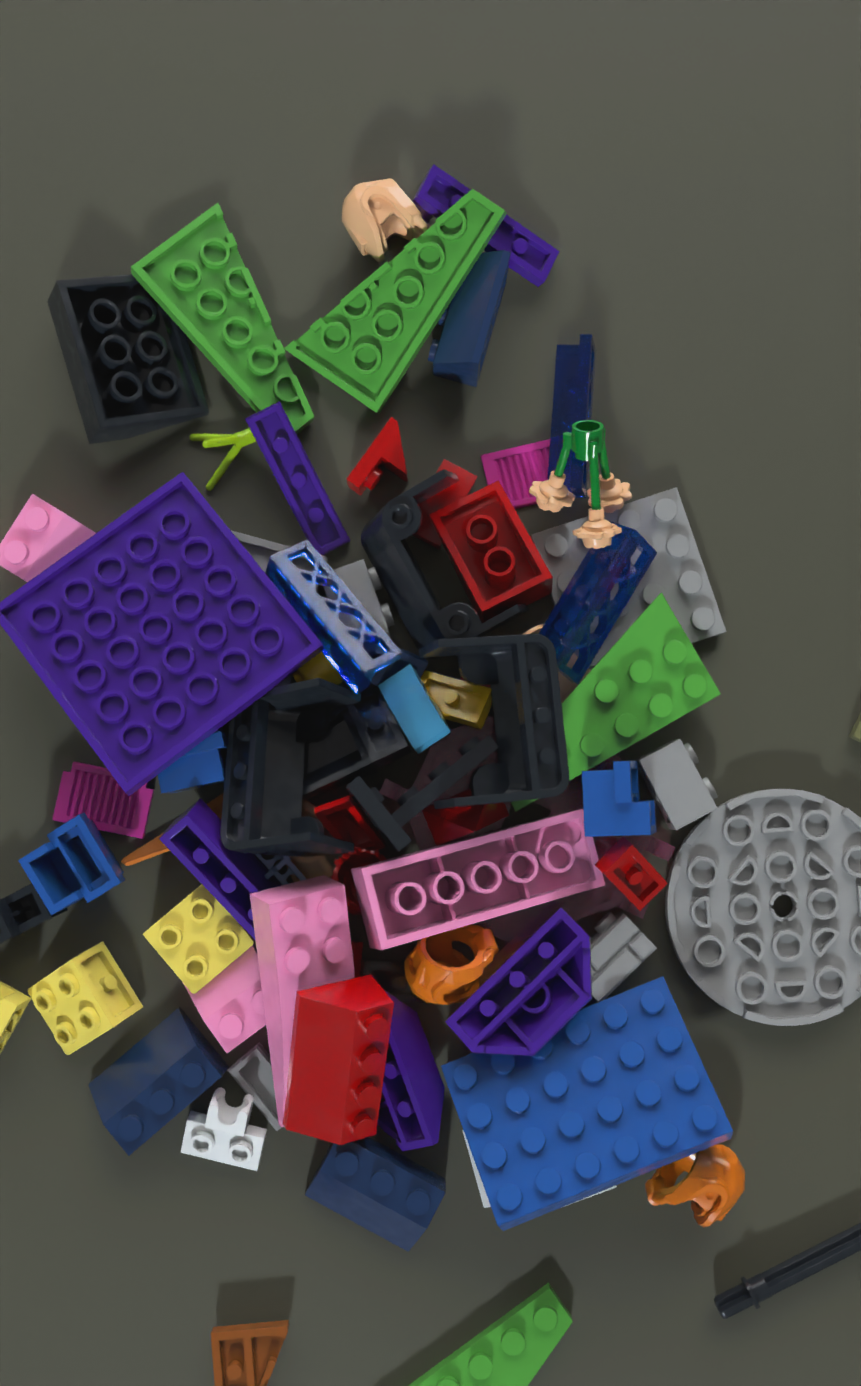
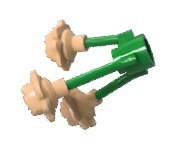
[529,420,632,549]

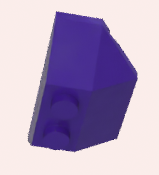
[445,908,592,1056]
[378,990,445,1151]

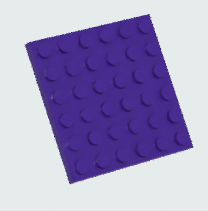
[0,472,324,796]

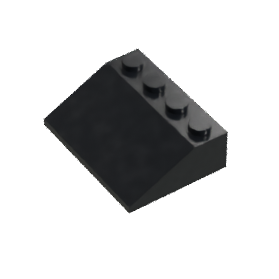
[47,274,209,444]

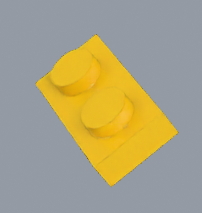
[421,670,492,729]

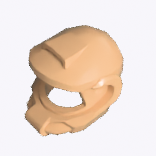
[342,178,431,263]

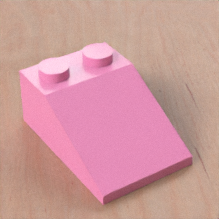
[0,494,96,582]
[182,935,266,1053]

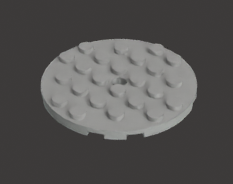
[665,789,861,1026]

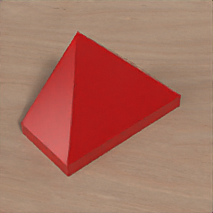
[422,789,509,846]
[314,795,385,851]

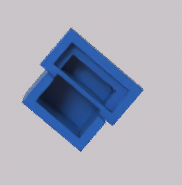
[158,726,228,793]
[582,761,657,837]
[18,813,125,915]

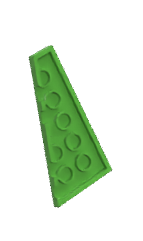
[284,189,507,413]
[131,203,314,434]
[510,592,721,811]
[408,1283,573,1386]

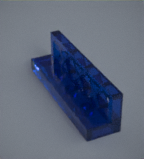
[548,334,596,498]
[539,521,657,684]
[265,539,402,694]

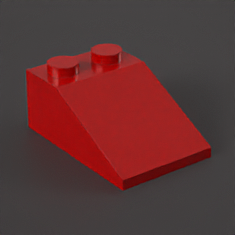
[429,480,553,623]

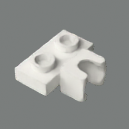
[181,1087,267,1171]

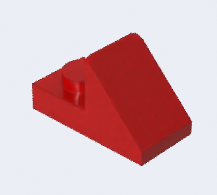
[346,417,408,496]
[595,836,668,911]

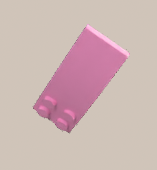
[351,809,605,950]
[250,875,355,1127]

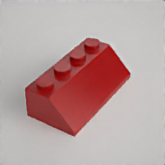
[283,974,394,1145]

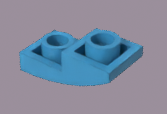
[378,664,451,754]

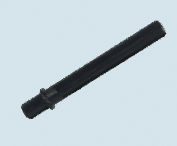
[714,1223,861,1319]

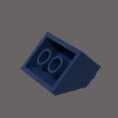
[428,250,511,387]
[88,1007,229,1156]
[305,1137,446,1252]

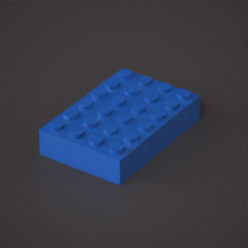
[441,976,733,1231]

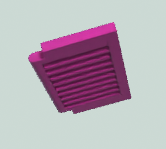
[481,436,580,509]
[52,761,155,839]

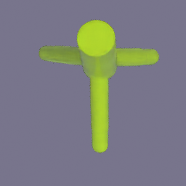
[189,428,257,491]

